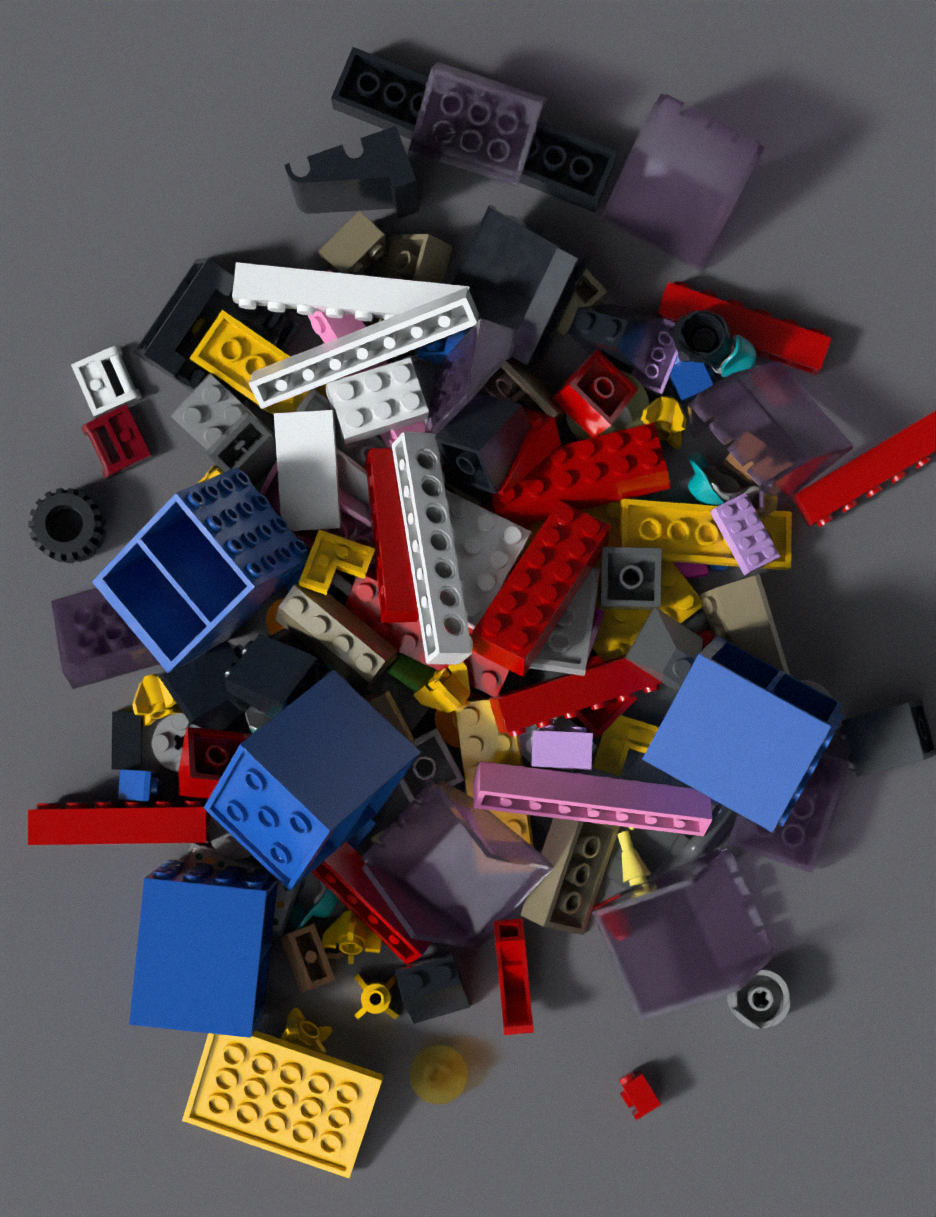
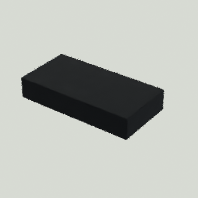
[111,711,142,770]

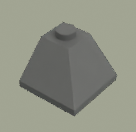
[625,607,703,689]

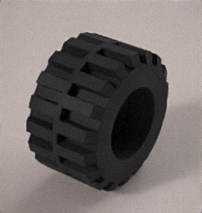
[28,488,107,564]

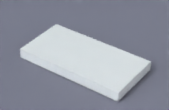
[274,410,341,531]

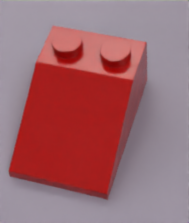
[498,401,561,495]

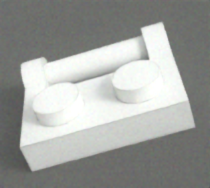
[71,345,142,418]

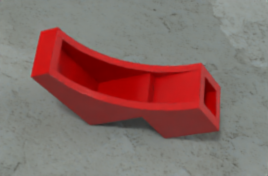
[493,918,534,1035]

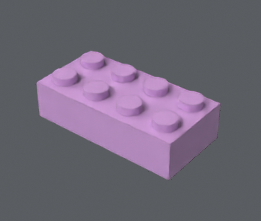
[631,315,678,397]
[710,493,780,576]

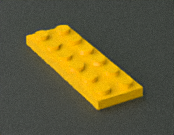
[190,310,328,416]
[619,499,792,570]
[456,698,536,874]

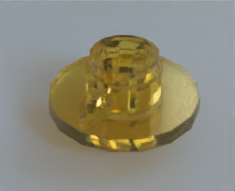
[409,1045,468,1105]

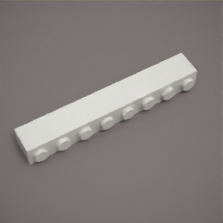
[232,262,470,321]
[249,287,479,409]

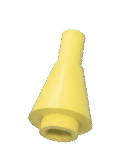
[617,831,651,887]

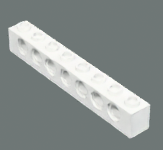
[392,431,473,664]

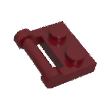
[81,404,152,479]

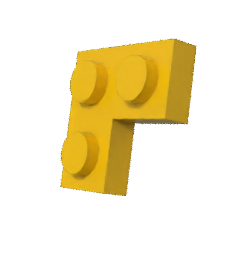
[299,530,375,595]
[592,715,659,776]

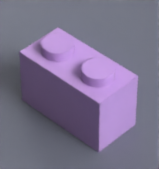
[531,726,593,771]

